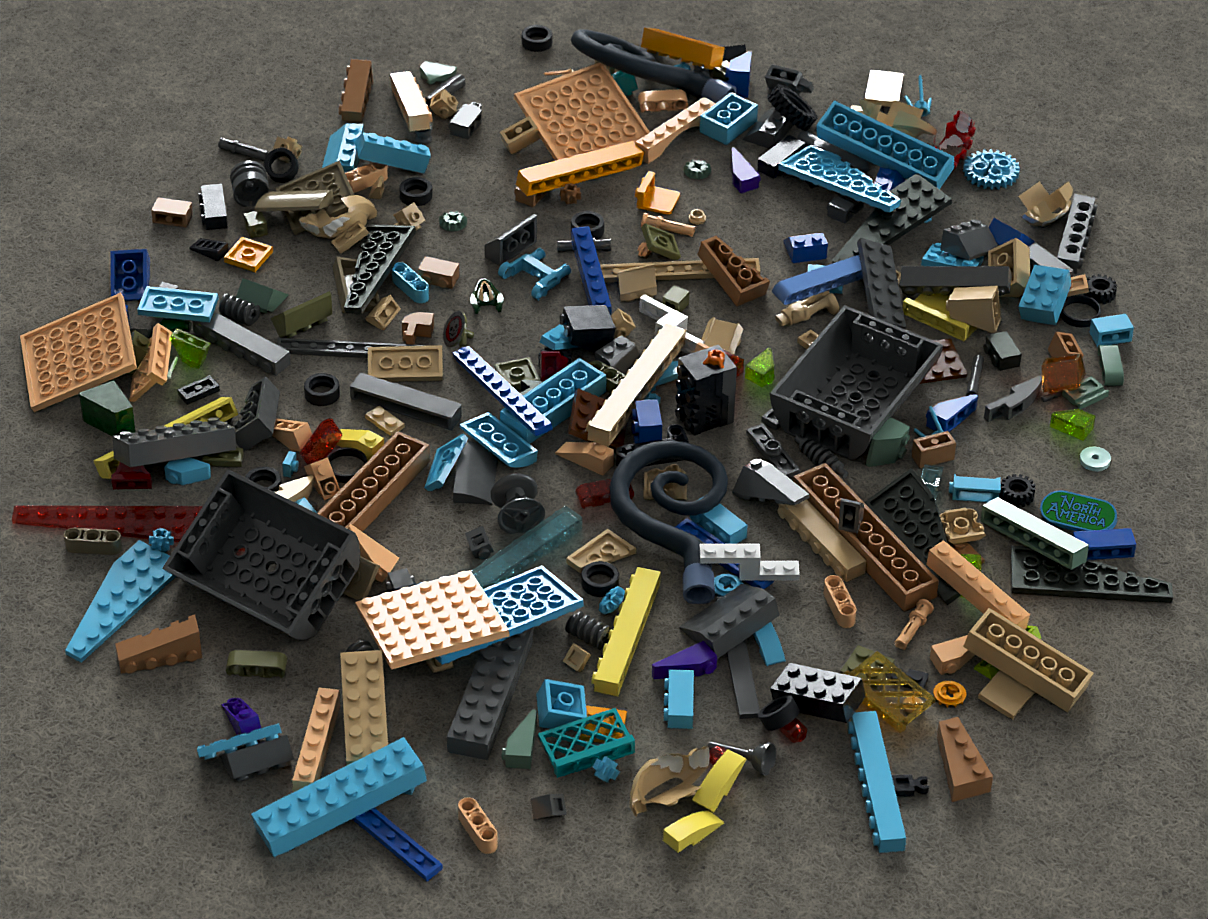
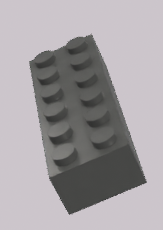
[113,418,236,467]

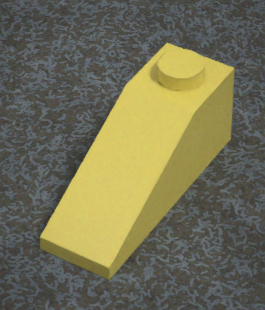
[328,429,384,461]

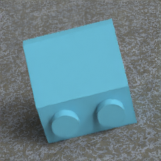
[536,679,587,729]

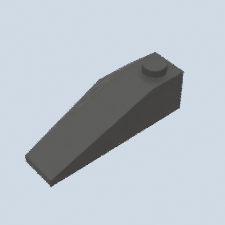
[732,459,810,505]

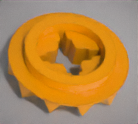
[933,681,966,708]

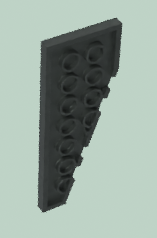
[832,173,952,264]
[864,468,961,605]
[1010,546,1173,603]

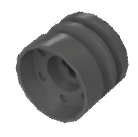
[230,160,270,207]

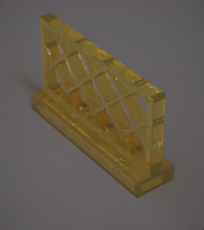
[843,651,936,733]

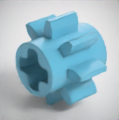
[149,528,174,552]
[593,756,620,783]

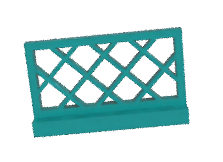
[538,708,635,778]

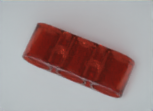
[300,418,342,465]
[575,478,635,509]

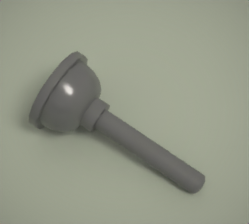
[708,742,776,776]

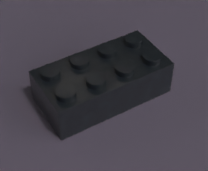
[770,663,866,723]

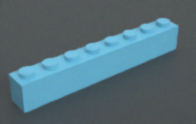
[847,711,906,853]

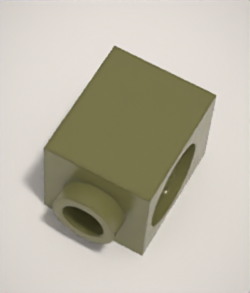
[244,211,268,238]

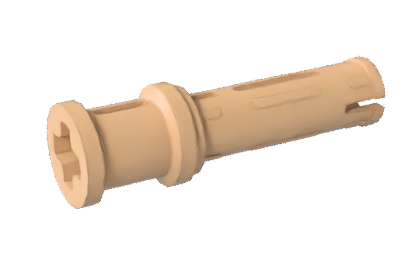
[641,212,695,237]
[894,599,934,650]

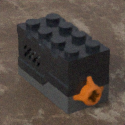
[675,345,737,436]

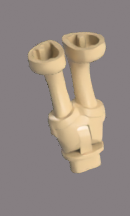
[775,290,840,326]

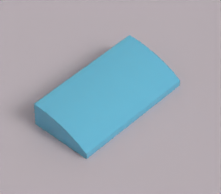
[459,412,538,468]

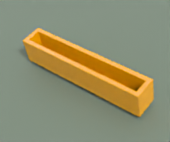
[641,28,725,70]

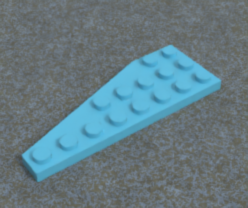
[778,145,901,212]
[65,540,176,663]

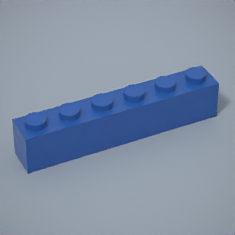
[572,226,612,315]

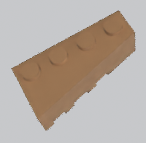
[339,59,373,122]
[115,614,202,674]

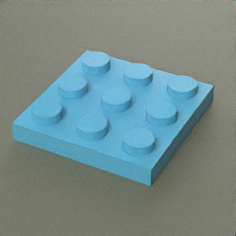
[921,243,984,266]

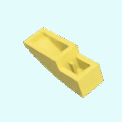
[692,749,747,813]
[663,810,724,853]

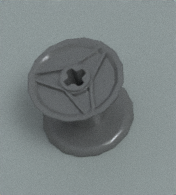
[490,473,545,534]

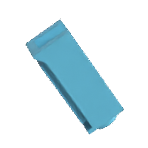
[949,474,1001,502]

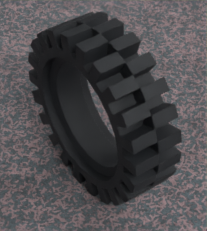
[767,84,818,131]

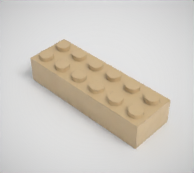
[963,608,1094,712]
[340,650,388,765]

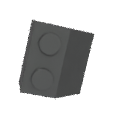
[595,335,641,375]

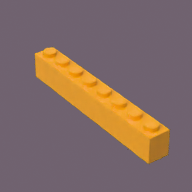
[516,141,644,196]

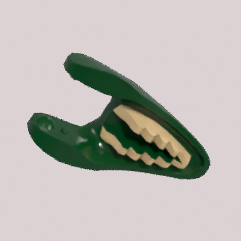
[470,279,504,314]

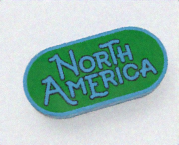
[1040,490,1117,531]

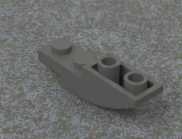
[984,375,1043,422]

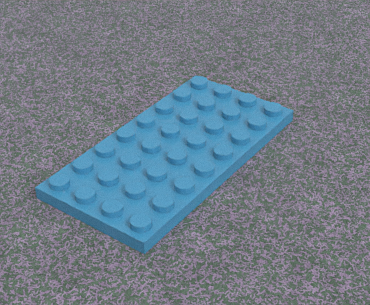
[435,566,584,665]

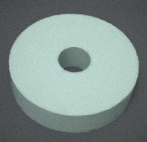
[1080,446,1111,471]

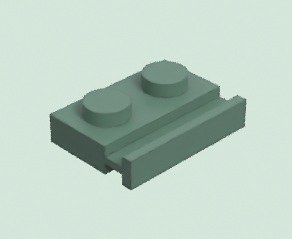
[1062,376,1109,410]

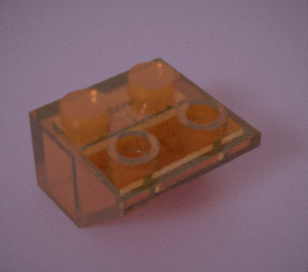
[1042,353,1086,393]

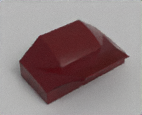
[540,351,568,381]
[111,462,152,490]

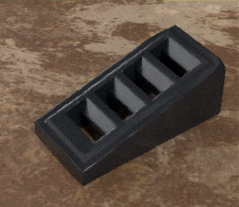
[189,238,229,262]

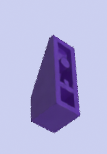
[652,641,717,679]

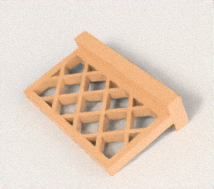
[129,323,173,402]

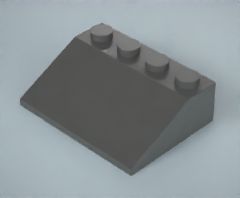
[679,584,780,659]

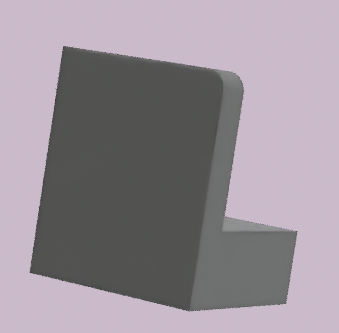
[531,794,567,819]

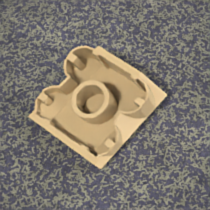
[618,264,657,302]
[701,317,743,360]
[644,464,687,500]
[940,508,986,544]

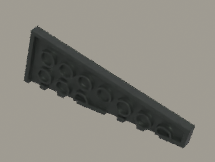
[344,225,417,315]

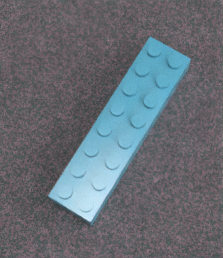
[816,101,954,190]
[251,737,427,857]

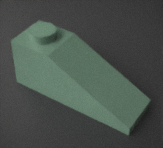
[502,709,537,769]

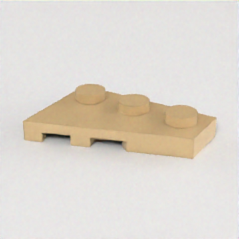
[566,529,636,573]

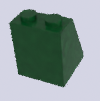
[79,380,136,437]

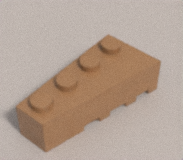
[697,236,770,307]
[937,717,993,802]

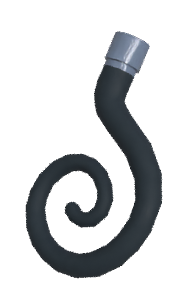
[571,29,737,103]
[609,441,728,604]

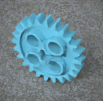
[963,149,1020,190]

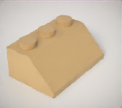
[988,238,1030,297]

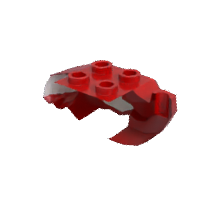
[933,110,976,169]

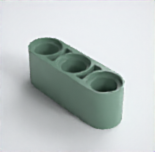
[1097,345,1124,386]

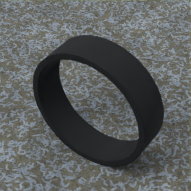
[1060,295,1101,328]
[326,447,367,483]

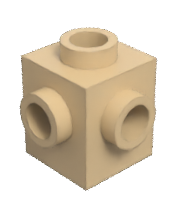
[430,89,458,119]
[273,136,302,163]
[394,203,425,230]
[611,309,636,339]

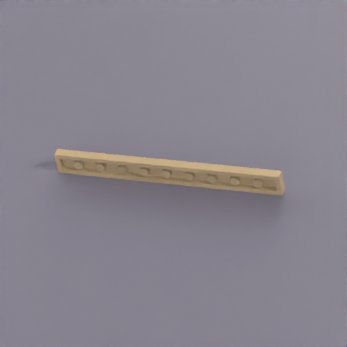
[581,258,761,284]

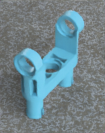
[498,248,571,300]

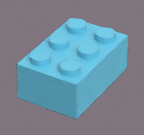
[700,92,758,145]
[1018,265,1072,325]

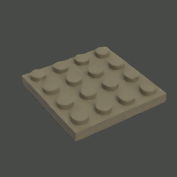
[275,160,354,235]

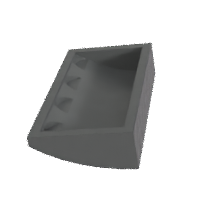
[453,441,498,505]

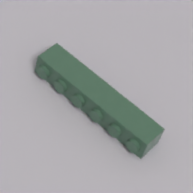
[981,497,1089,570]

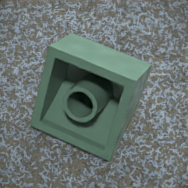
[236,278,289,313]
[866,417,910,467]

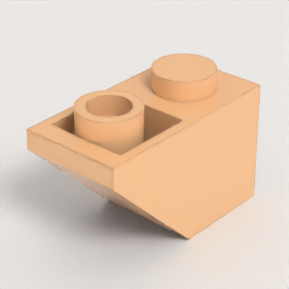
[304,457,340,500]

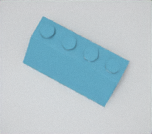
[322,123,364,173]
[355,133,431,174]

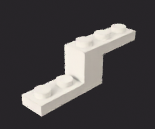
[639,295,704,354]
[699,544,800,581]

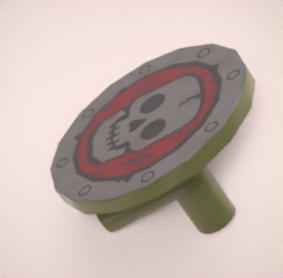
[443,311,474,347]

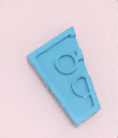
[540,324,577,350]
[424,433,468,491]

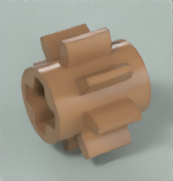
[560,183,581,204]

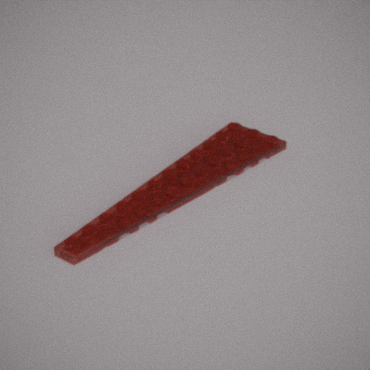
[12,505,245,551]

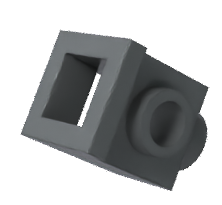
[465,526,494,559]

